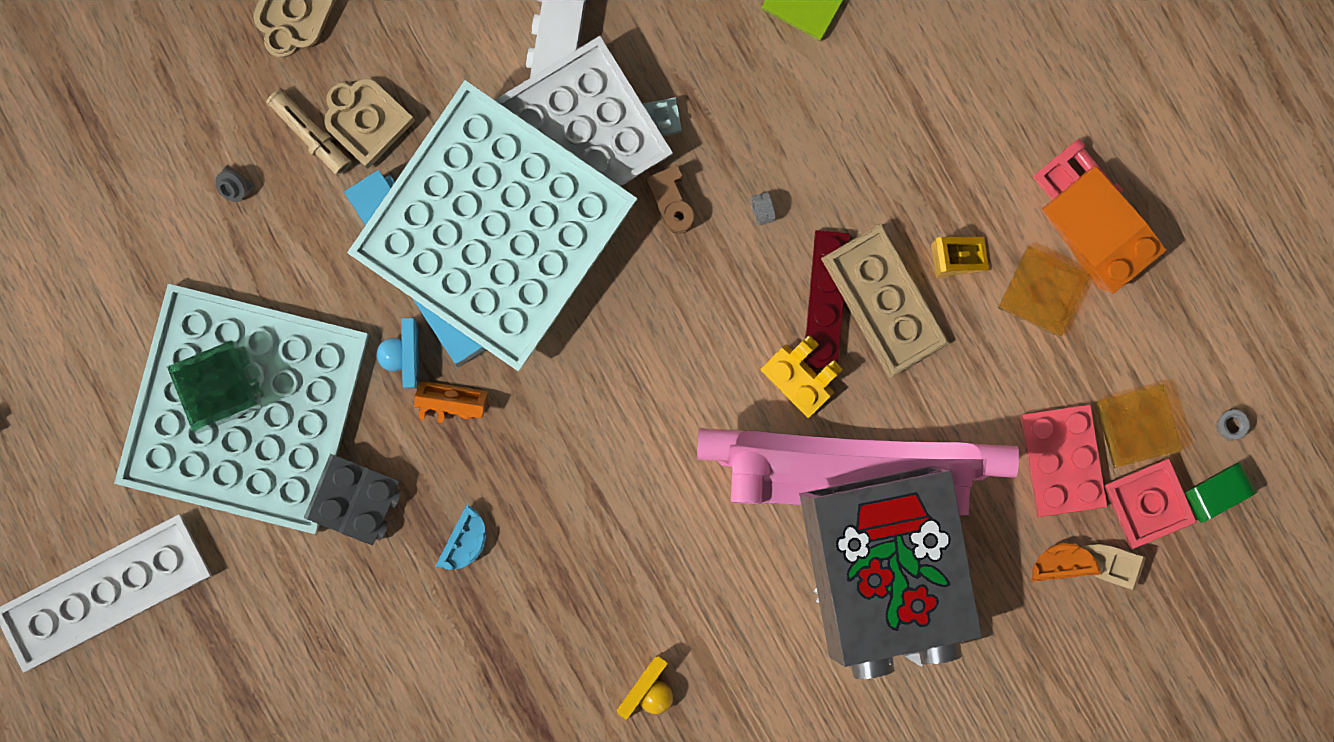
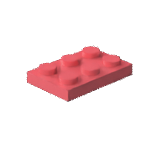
[1021,405,1107,518]

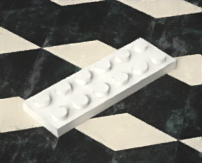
[0,514,212,673]

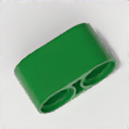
[1184,462,1258,523]

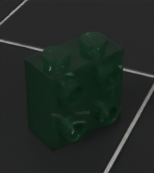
[167,340,265,433]

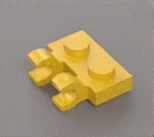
[760,335,843,418]

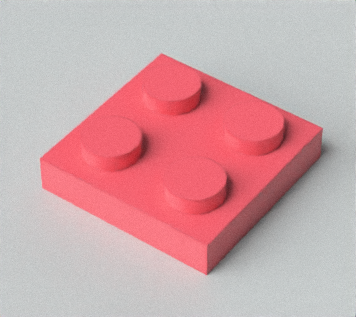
[1104,459,1196,549]

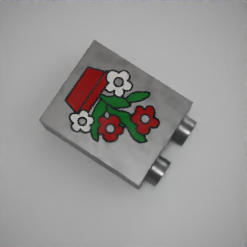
[799,466,982,679]

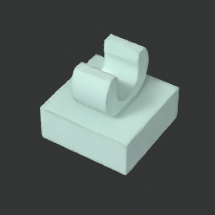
[643,97,682,136]

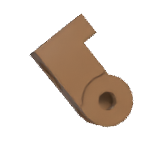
[646,165,694,234]

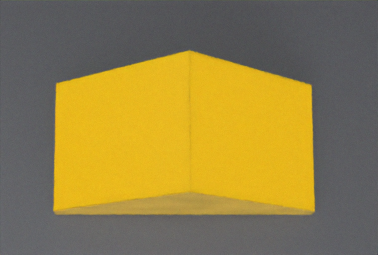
[931,237,989,278]

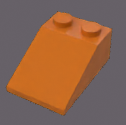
[1041,166,1167,294]

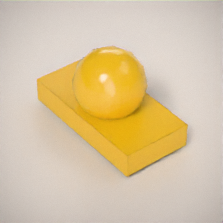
[616,655,673,720]

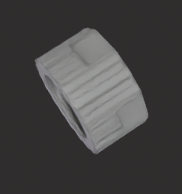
[750,192,776,226]
[1216,409,1250,441]

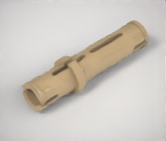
[266,88,351,176]

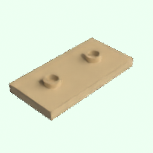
[821,224,949,378]

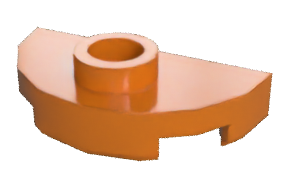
[1032,543,1101,582]

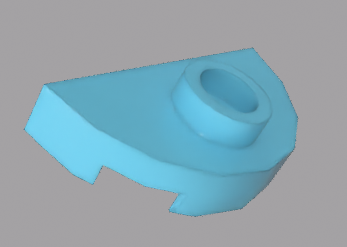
[436,504,487,570]

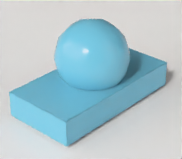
[376,318,419,390]

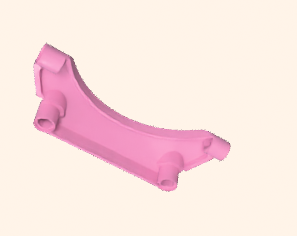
[697,428,1019,516]

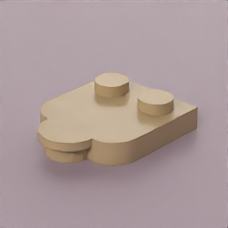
[253,0,335,58]
[325,79,415,169]

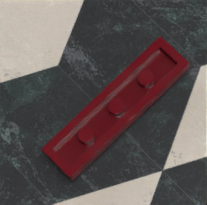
[804,230,850,369]

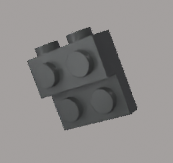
[304,454,401,546]

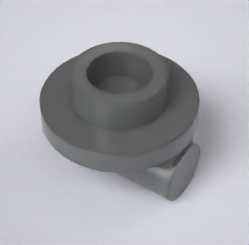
[215,165,255,202]

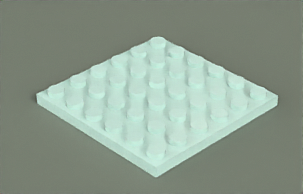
[347,80,638,371]
[114,284,369,535]

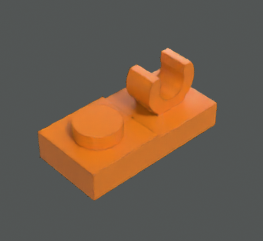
[414,381,488,423]

